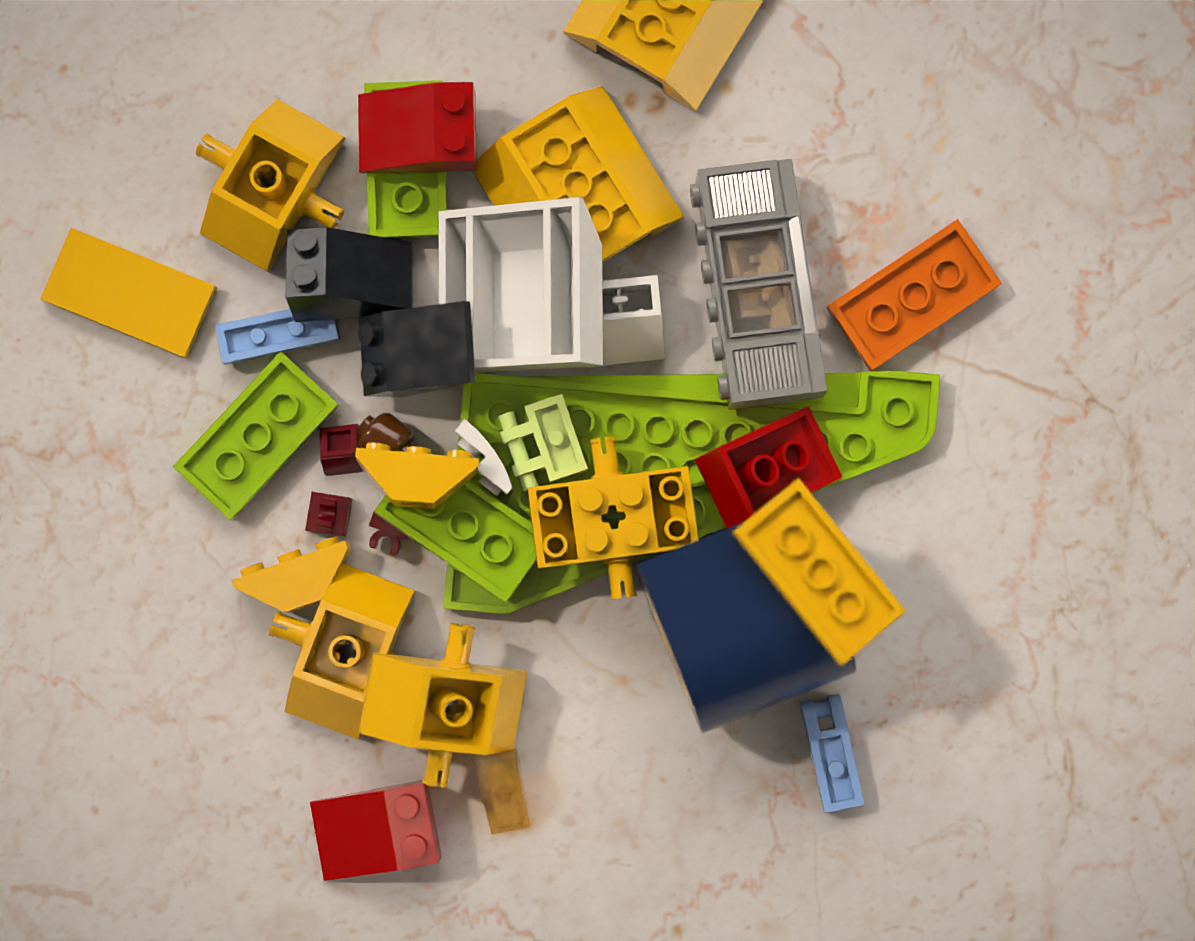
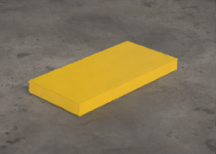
[40,228,217,359]
[732,479,906,666]

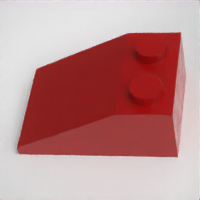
[358,82,477,173]
[694,406,843,529]
[310,780,442,881]

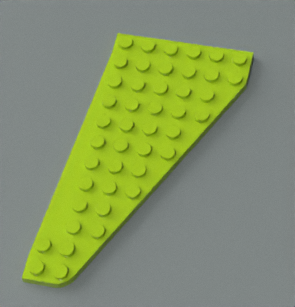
[443,371,940,614]

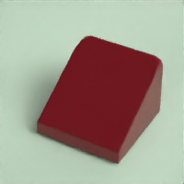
[319,424,363,476]

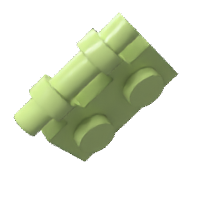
[498,394,588,492]

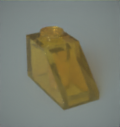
[475,748,531,834]

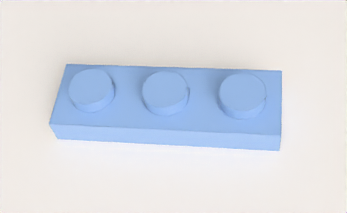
[215,309,340,365]

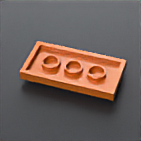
[826,219,1002,371]

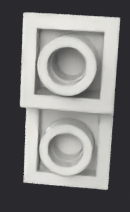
[455,419,514,496]

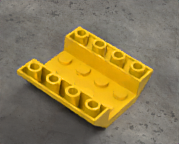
[563,0,764,112]
[472,86,684,263]

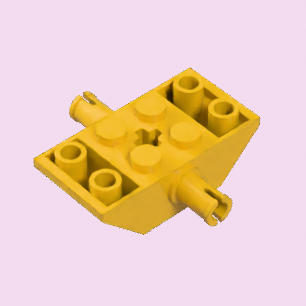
[195,99,346,272]
[528,437,698,600]
[269,564,416,740]
[359,623,528,788]

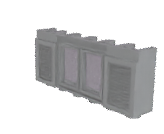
[690,159,827,410]

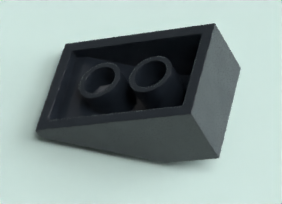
[285,227,413,322]
[358,301,475,397]

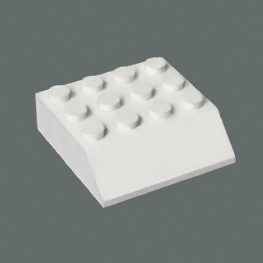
[439,197,603,373]

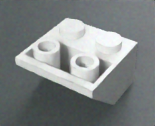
[587,275,665,368]

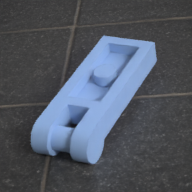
[800,694,864,813]

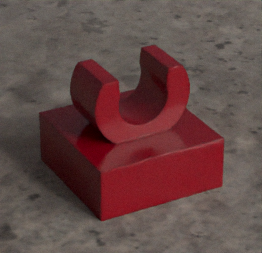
[305,492,352,537]
[368,512,410,556]

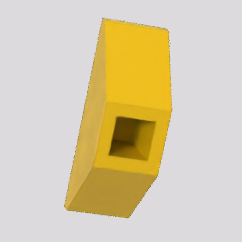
[355,443,479,509]
[231,536,353,612]

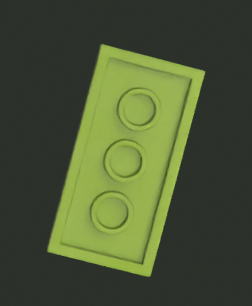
[364,80,448,239]
[172,351,340,521]
[374,446,537,604]

